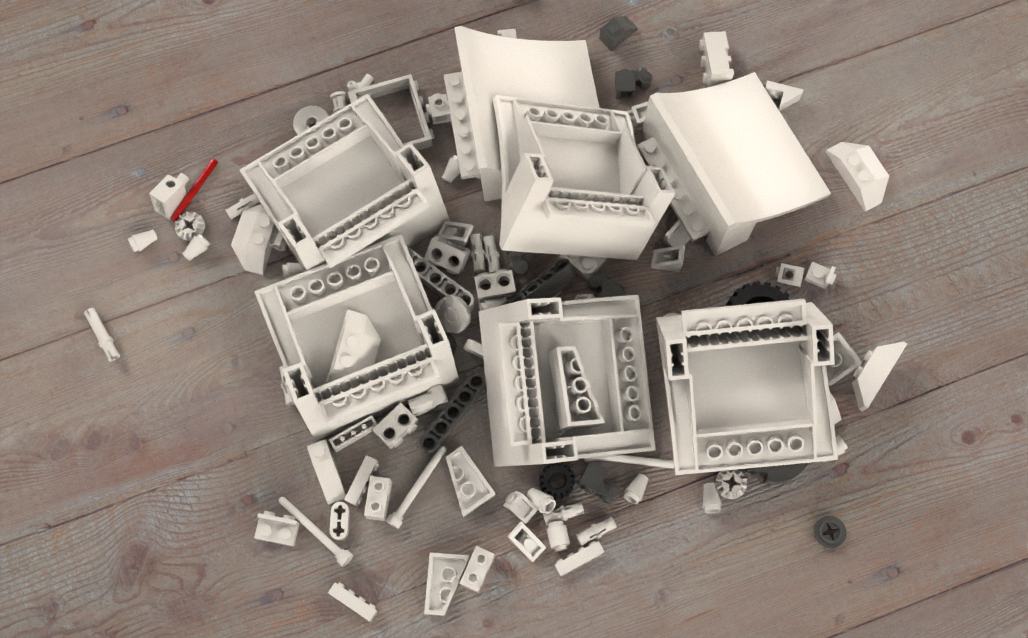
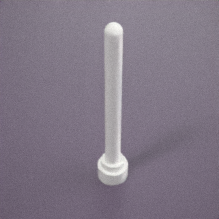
[385,446,446,529]
[584,454,674,469]
[279,497,354,567]

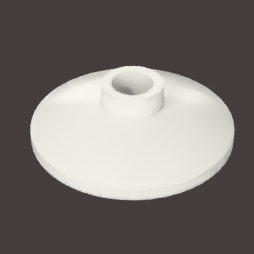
[293,106,329,135]

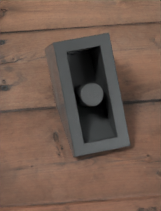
[599,16,638,51]

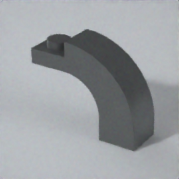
[746,463,808,485]

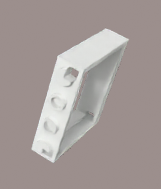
[348,74,435,151]

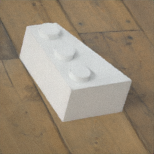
[699,31,734,88]

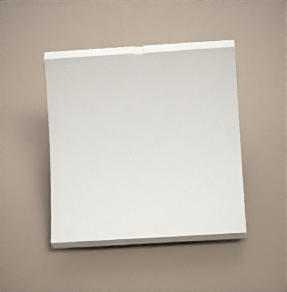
[444,26,599,202]
[637,72,831,256]
[239,94,451,271]
[493,95,675,260]
[254,234,460,441]
[479,295,656,467]
[656,299,838,475]

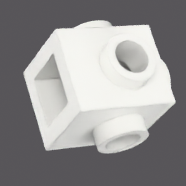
[426,93,451,125]

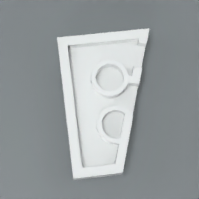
[446,446,496,518]
[424,553,470,616]

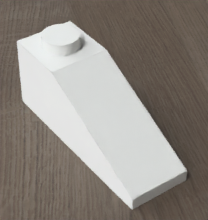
[307,439,346,505]

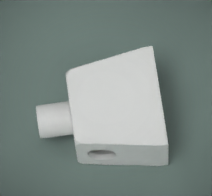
[149,173,189,220]

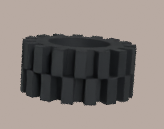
[539,462,575,500]

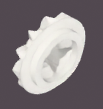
[174,211,205,241]
[715,469,747,499]

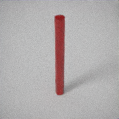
[170,158,218,222]

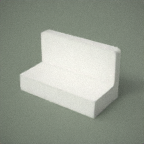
[663,220,690,247]

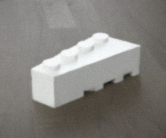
[548,346,605,430]

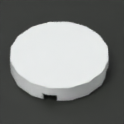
[434,295,471,334]

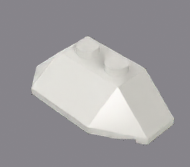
[825,142,889,212]
[231,204,276,275]
[326,309,381,384]
[852,342,907,412]

